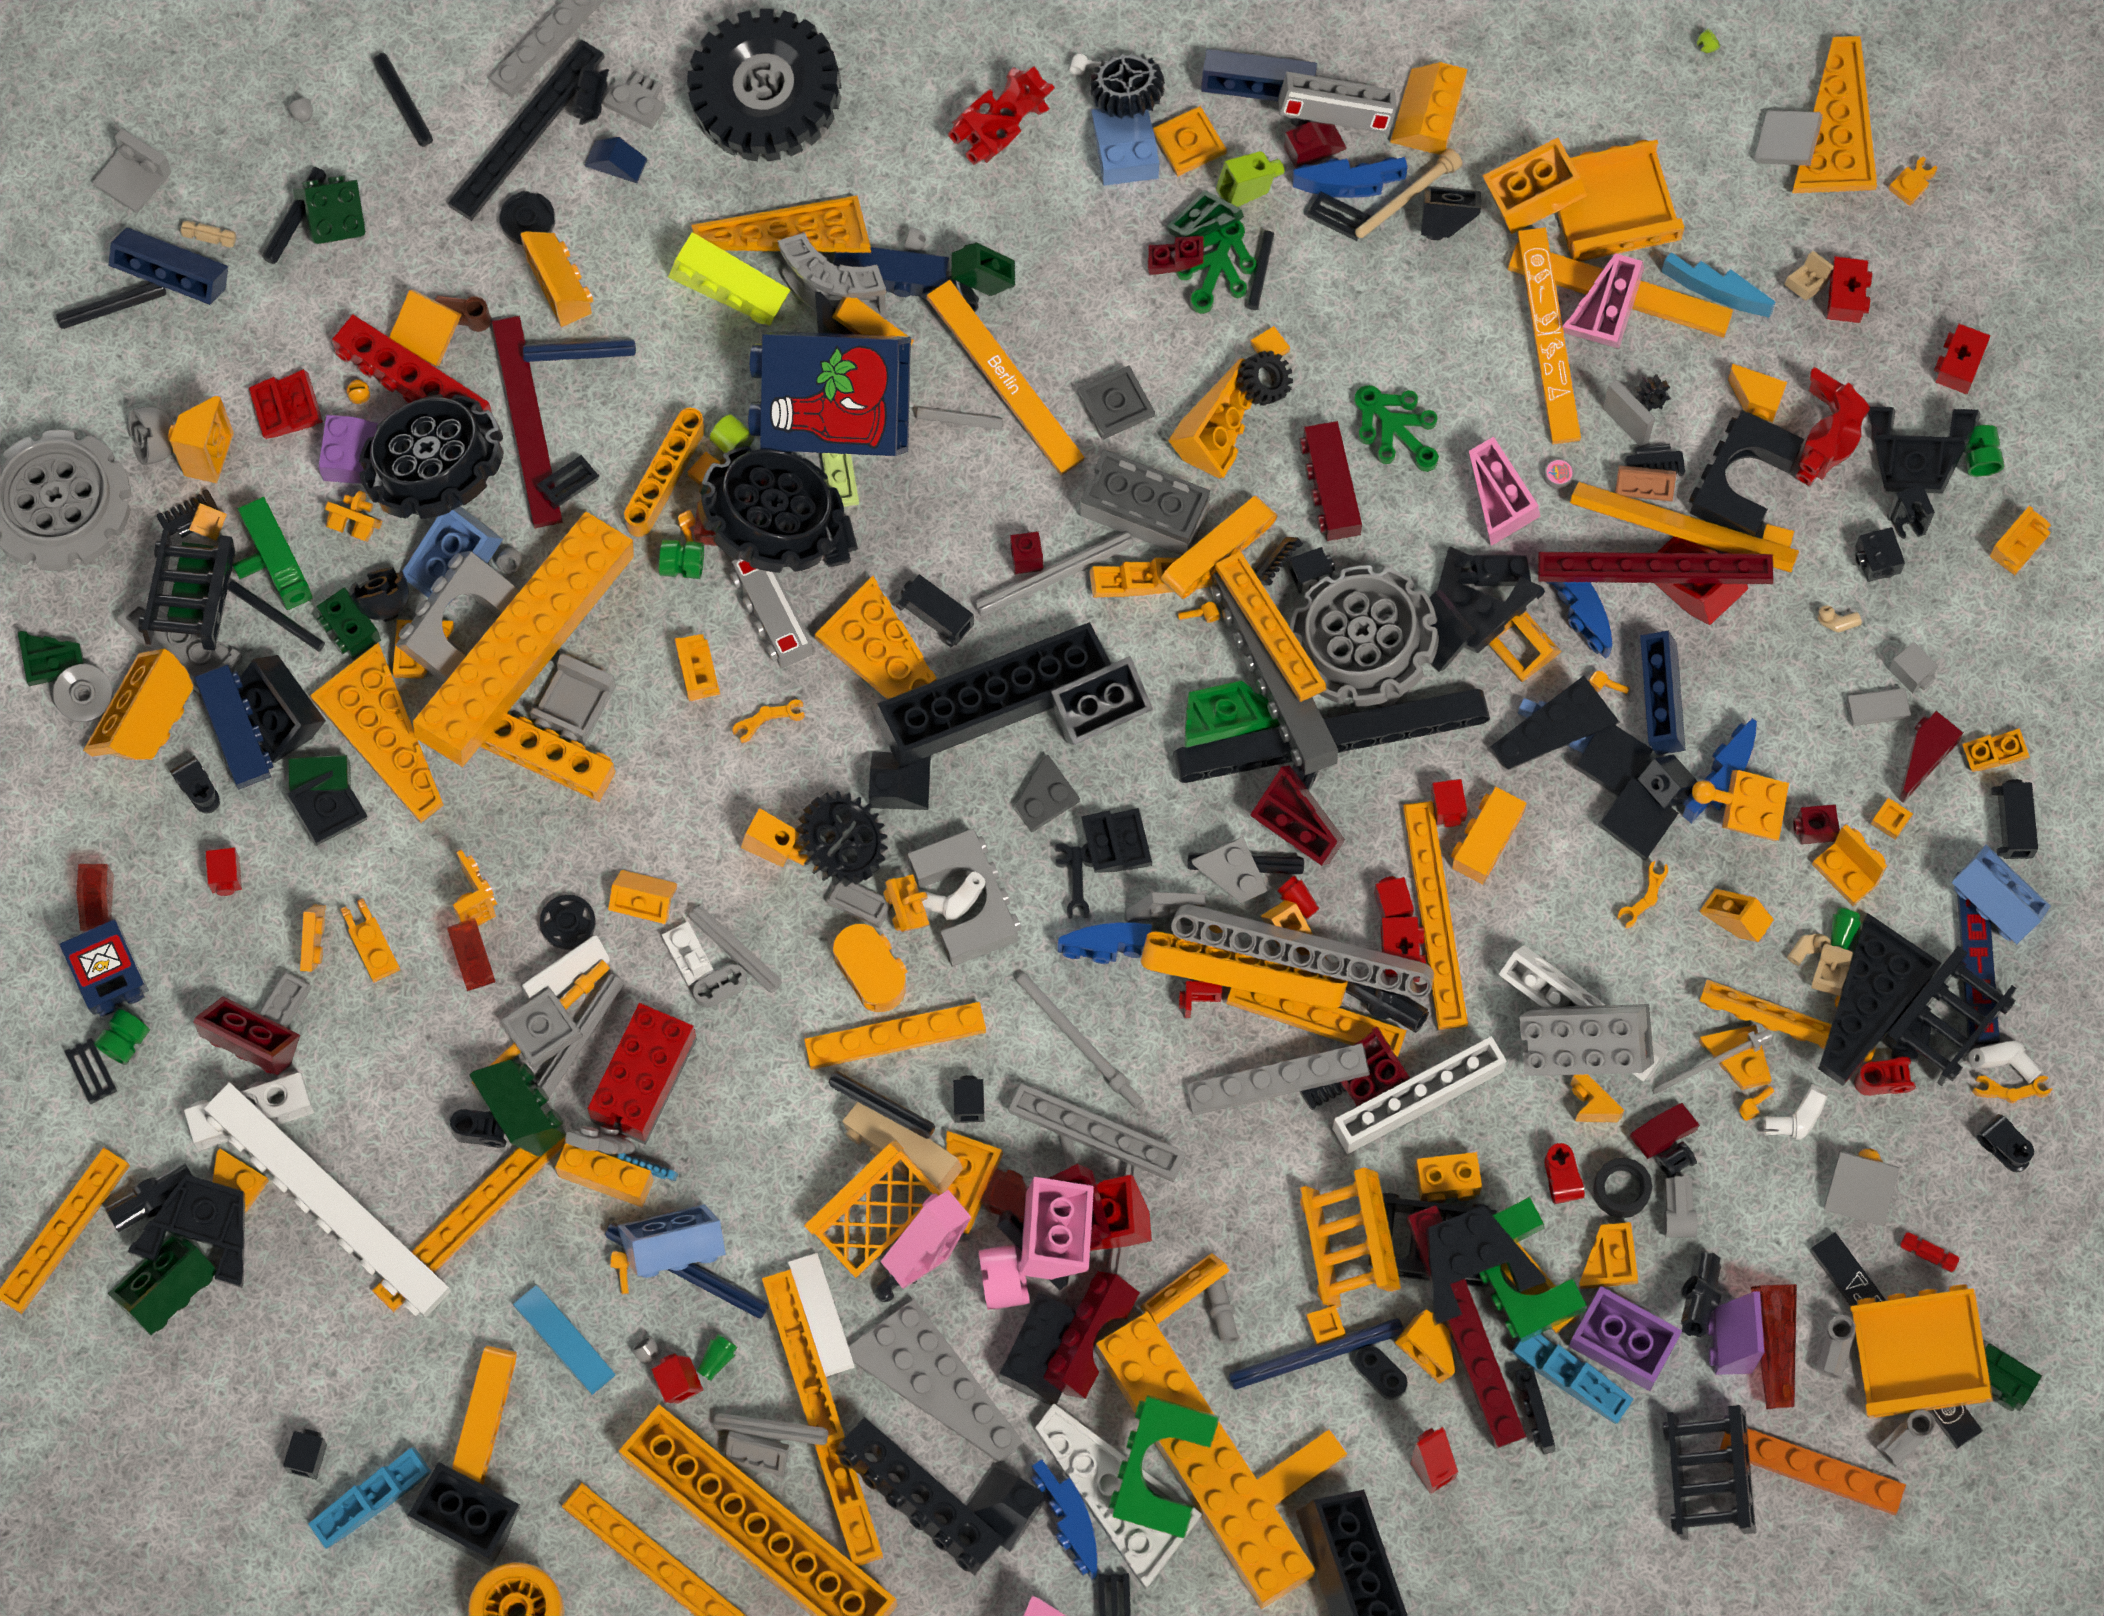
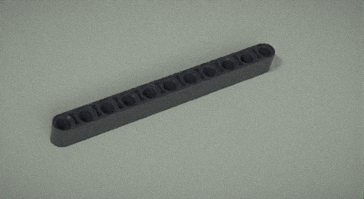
[1173,689,1491,783]

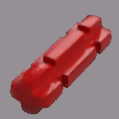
[1900,1232,1960,1272]

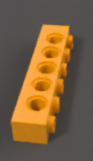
[480,713,616,802]

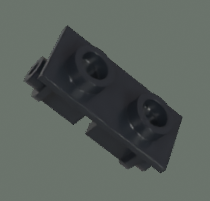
[571,64,609,125]

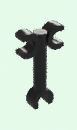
[1055,843,1093,919]

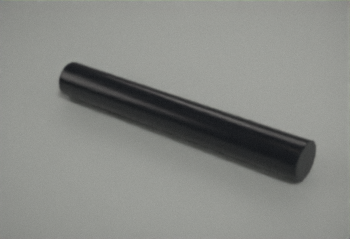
[1247,230,1274,310]

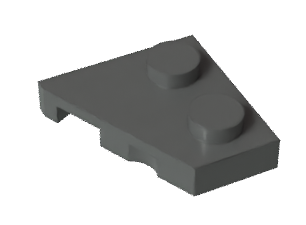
[1015,755,1080,833]

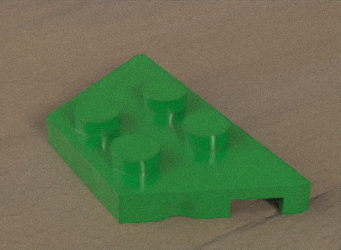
[1184,681,1280,747]

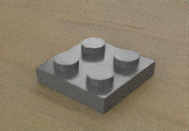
[1078,365,1155,439]

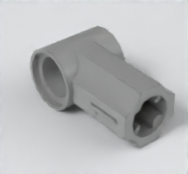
[1664,1176,1697,1238]
[1816,1314,1856,1379]
[1876,1409,1935,1467]

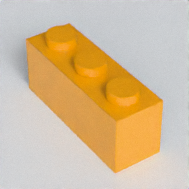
[1450,787,1527,885]
[555,1143,654,1208]

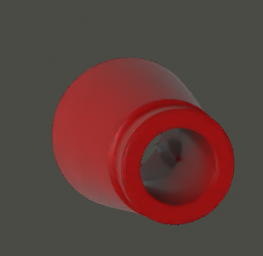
[1277,875,1320,920]

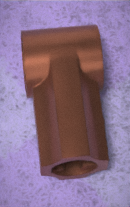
[434,296,492,332]

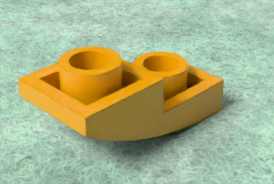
[1962,728,2030,772]

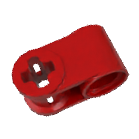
[1854,1057,1916,1096]
[1544,1143,1585,1205]

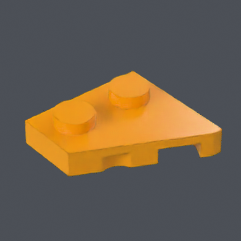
[300,904,326,972]

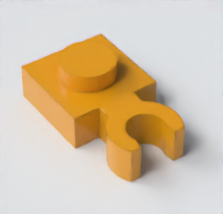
[1888,156,1938,206]

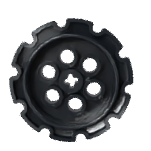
[359,395,504,519]
[698,446,844,573]

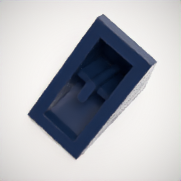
[585,136,647,184]

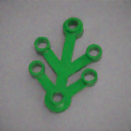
[1176,220,1256,314]
[1354,385,1439,472]

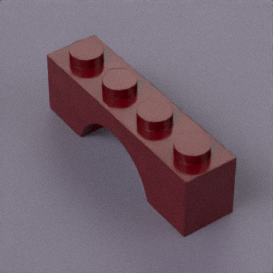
[1043,1271,1140,1399]

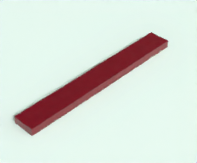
[492,316,563,529]
[1538,552,1774,584]

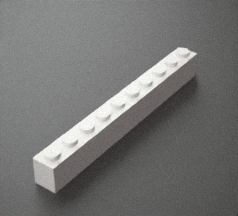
[204,1082,451,1318]

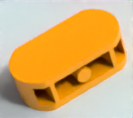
[833,924,908,1012]

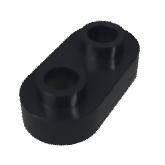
[1354,1346,1408,1400]

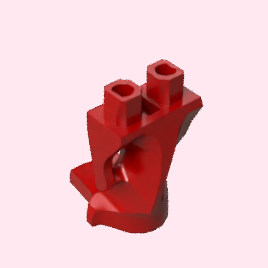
[948,66,1055,165]
[1796,367,1870,486]

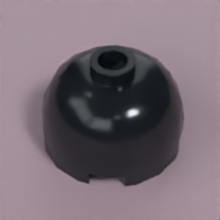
[349,567,409,622]

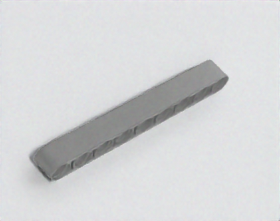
[1171,904,1434,998]

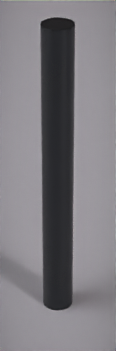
[228,580,325,652]

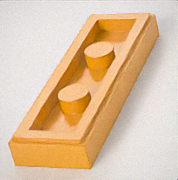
[832,297,914,346]
[1140,1253,1230,1325]
[1257,1429,1347,1507]

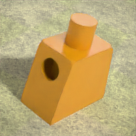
[741,808,808,867]

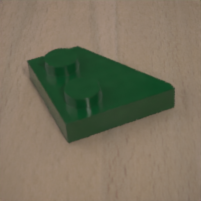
[1166,190,1244,237]
[18,631,85,687]

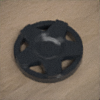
[540,895,596,950]

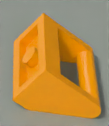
[1489,611,1562,682]

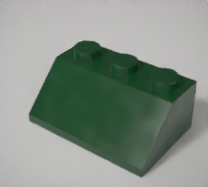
[469,1060,567,1157]
[108,1233,217,1336]

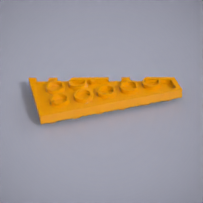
[1792,36,1877,193]
[692,195,871,253]
[815,576,937,699]
[310,642,444,823]

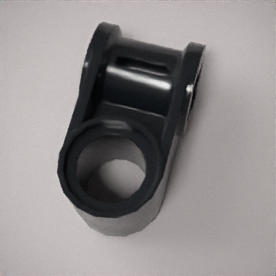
[170,755,220,814]
[450,1109,507,1148]
[1976,1114,2034,1173]

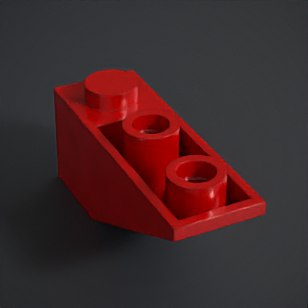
[1410,1427,1458,1494]

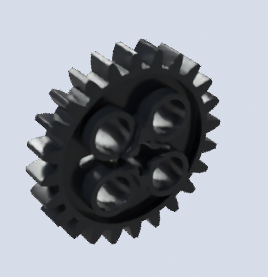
[795,791,888,887]

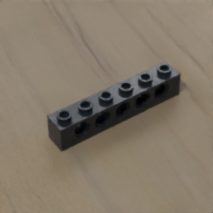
[835,1417,1005,1576]

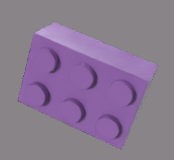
[1569,1286,1682,1391]

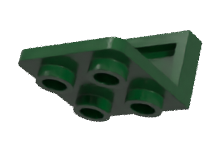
[293,175,366,244]

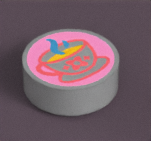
[1544,459,1574,489]

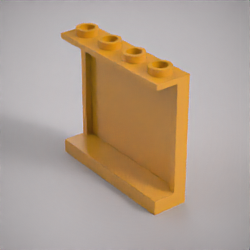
[1557,139,1684,262]
[1850,1284,1993,1419]

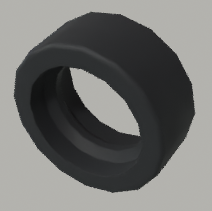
[1593,1157,1653,1218]

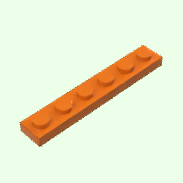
[1719,1428,1906,1515]

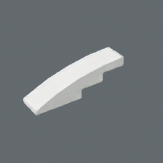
[788,1253,855,1377]

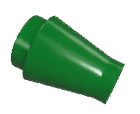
[1831,908,1861,950]
[696,1334,738,1381]

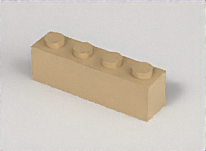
[842,1102,963,1194]

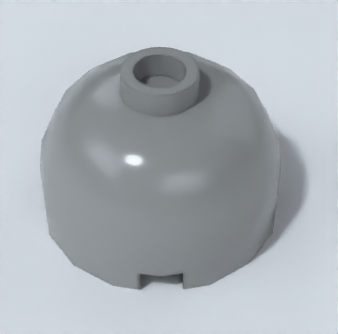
[128,407,176,465]

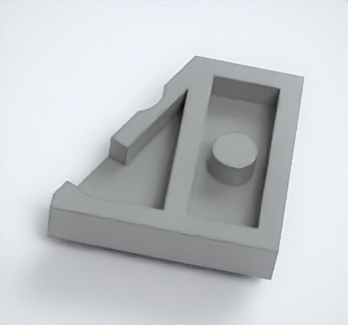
[1191,836,1268,903]
[1126,892,1206,922]

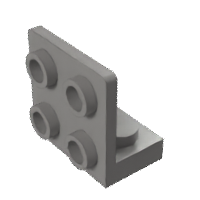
[93,128,172,213]

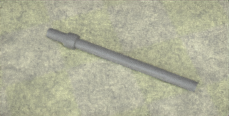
[1016,973,1144,1109]

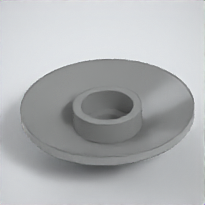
[53,664,112,722]

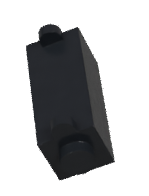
[896,574,974,647]
[1991,779,2038,859]

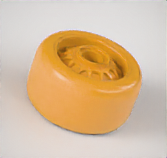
[468,1562,565,1616]

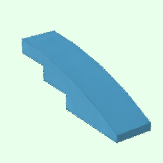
[1662,252,1776,318]
[513,1285,616,1395]
[1510,1334,1634,1424]
[308,1447,432,1549]

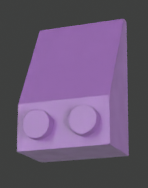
[319,415,379,484]
[1707,1291,1764,1375]

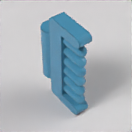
[617,1153,678,1181]

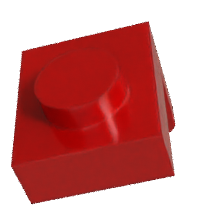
[1179,981,1222,1018]

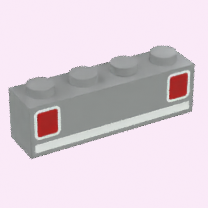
[1278,72,1397,133]
[730,559,813,668]

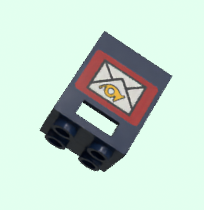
[59,919,149,1017]

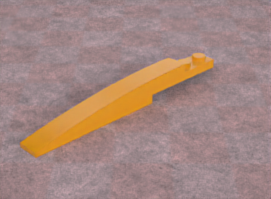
[762,1269,883,1567]

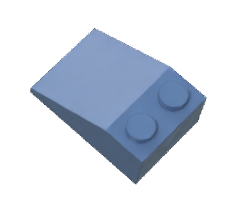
[1091,109,1159,186]
[403,506,503,607]

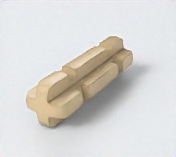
[181,220,236,248]

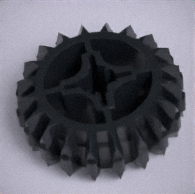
[1090,52,1165,120]

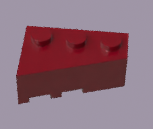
[1250,765,1345,866]

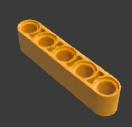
[624,407,705,537]
[1161,496,1278,599]
[452,1345,517,1485]

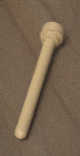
[1355,148,1463,238]

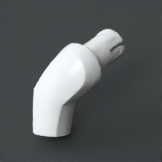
[922,871,985,921]
[1968,1041,2043,1084]
[1764,1084,1829,1140]

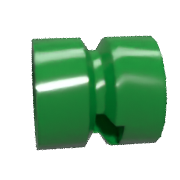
[1964,425,2005,477]
[659,539,704,579]
[94,1009,150,1065]

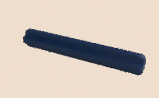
[523,339,636,362]

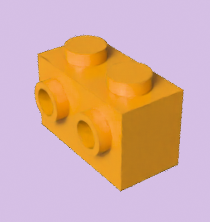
[1415,1152,1482,1203]

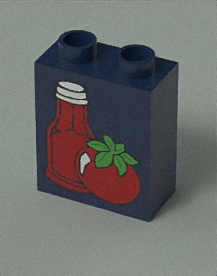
[748,331,911,456]

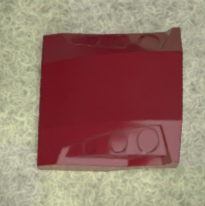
[1341,1026,1411,1107]

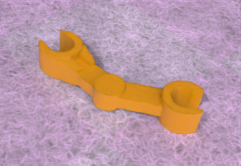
[733,699,805,743]
[1617,861,1668,928]
[1972,1075,2053,1104]

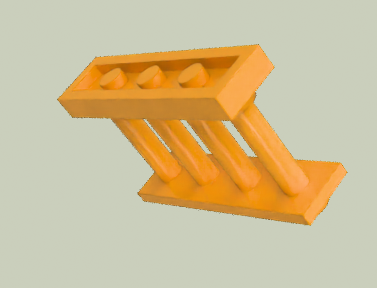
[1300,1167,1401,1308]

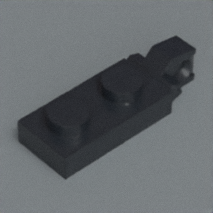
[1515,1367,1556,1454]

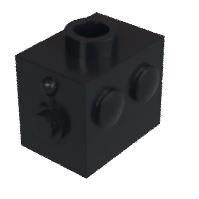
[1855,527,1905,582]
[1638,754,1698,808]

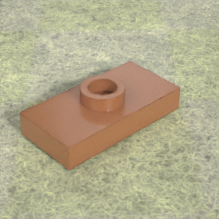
[1615,466,1676,502]

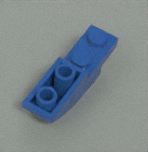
[1292,157,1408,198]
[1545,551,1613,659]
[1683,718,1757,824]
[1058,923,1152,964]
[1030,1459,1097,1580]

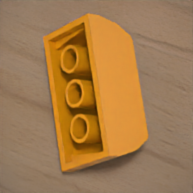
[83,648,194,760]

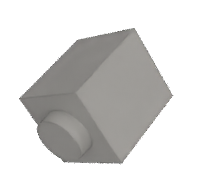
[1888,641,1938,694]

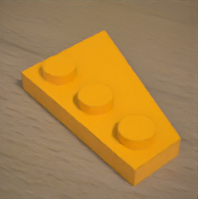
[946,1131,1004,1235]

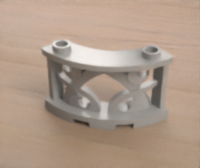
[778,232,887,319]

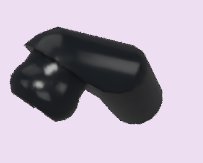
[875,1273,917,1302]

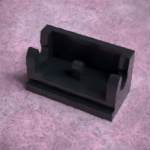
[1887,485,1935,539]

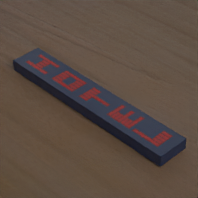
[1956,872,2000,1045]

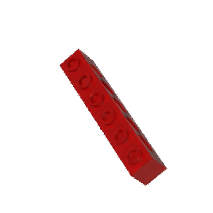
[332,314,492,413]

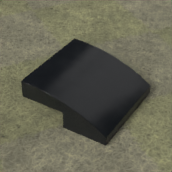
[1081,808,1152,873]

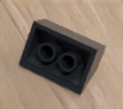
[238,655,326,763]
[1050,656,1153,745]
[999,1293,1076,1406]
[407,1462,520,1567]

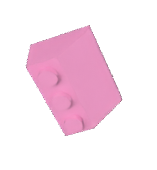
[1020,1177,1094,1280]

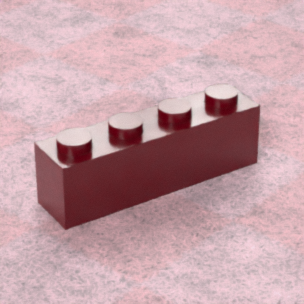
[1299,421,1362,541]

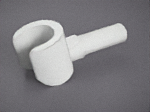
[1069,54,1101,75]

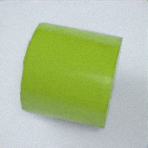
[709,414,755,453]

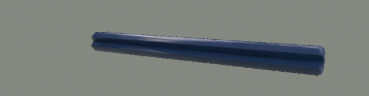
[605,1222,768,1319]
[1229,1318,1404,1390]

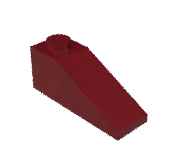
[1899,711,1964,803]

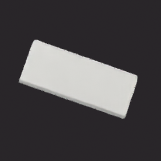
[522,935,610,1001]

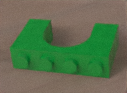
[1479,1197,1587,1343]
[1109,1395,1220,1538]

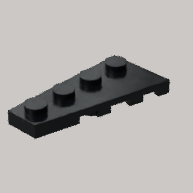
[1490,675,1620,770]

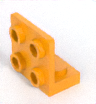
[1812,824,1887,906]
[452,849,497,933]

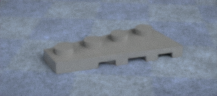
[117,600,242,694]

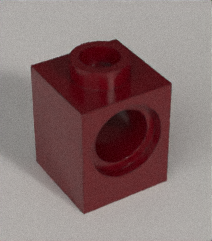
[1010,531,1043,575]
[1793,804,1840,845]

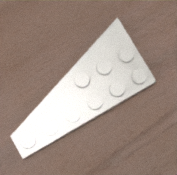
[1035,1404,1202,1590]

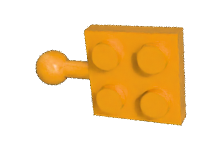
[1692,770,1789,841]

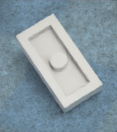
[662,922,715,988]

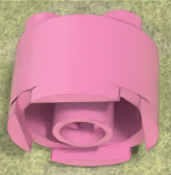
[978,1244,1030,1310]

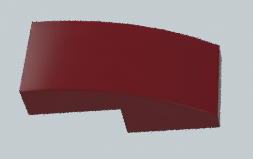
[1148,236,1204,275]
[1629,1103,1700,1159]

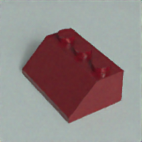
[193,996,301,1076]

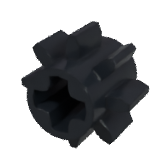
[1634,374,1671,412]

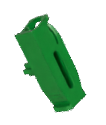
[233,497,313,610]

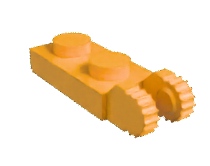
[340,898,400,983]

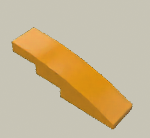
[1089,557,1213,598]

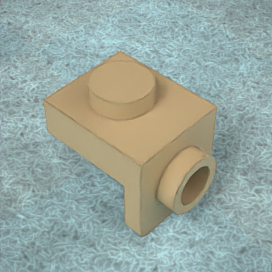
[1785,251,1834,301]
[1811,944,1853,996]

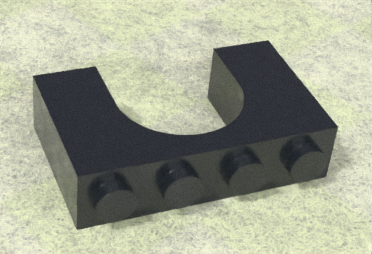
[1688,410,1804,537]

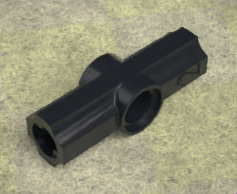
[1345,967,1429,1033]
[105,1163,192,1233]
[1681,1252,1722,1337]

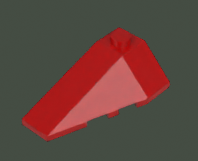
[1090,1175,1152,1251]

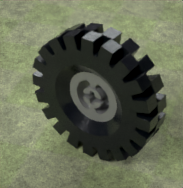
[687,9,842,162]

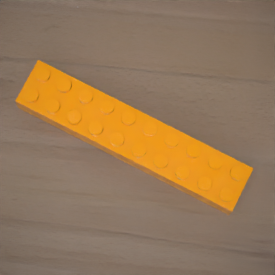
[413,511,634,767]
[1096,1312,1315,1610]
[619,1404,898,1616]

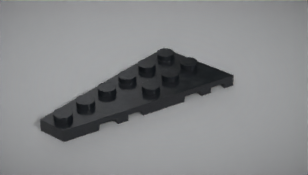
[1818,913,1941,1086]

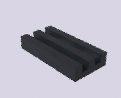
[1307,191,1370,241]
[536,455,599,509]
[64,1038,117,1105]
[1098,1573,1131,1616]

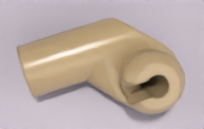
[1818,605,1862,633]
[1787,934,1831,966]

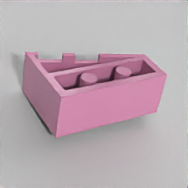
[1562,253,1645,349]
[1469,437,1540,546]
[880,1190,971,1289]

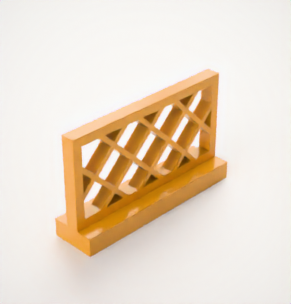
[804,1140,942,1278]

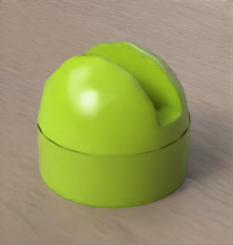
[1697,28,1721,53]

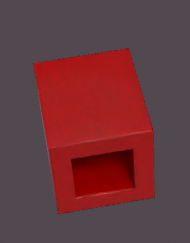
[1430,779,1467,827]
[205,847,242,896]
[1374,876,1414,918]
[651,1353,704,1404]

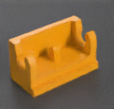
[1990,506,2051,575]
[675,634,720,701]

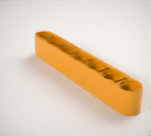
[1141,931,1348,1008]

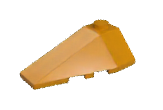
[1168,358,1253,479]

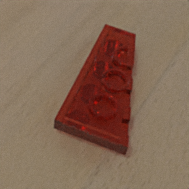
[1751,1284,1797,1410]

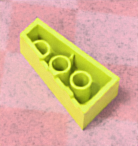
[668,232,790,326]

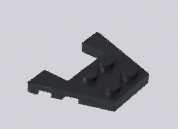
[1868,406,1981,494]
[1437,547,1545,653]
[128,1174,245,1288]
[1426,1206,1546,1326]

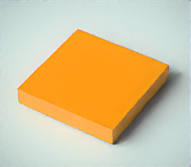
[1153,105,1227,177]
[389,289,462,366]

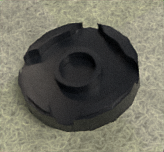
[499,191,555,245]

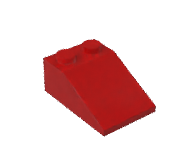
[1654,536,1748,626]

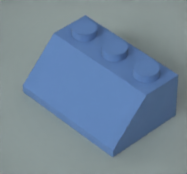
[1951,845,2051,944]
[617,1204,726,1278]

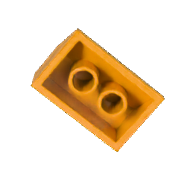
[1390,62,1467,155]
[1482,137,1587,234]
[521,232,594,327]
[168,396,234,483]

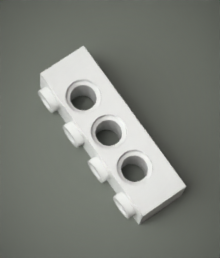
[184,1072,314,1151]

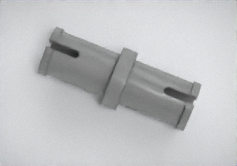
[1206,1280,1240,1344]

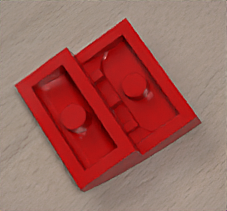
[249,369,323,439]

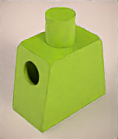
[1215,151,1284,207]

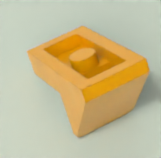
[1570,1074,1625,1122]

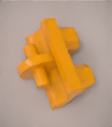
[325,490,383,542]
[883,874,930,932]

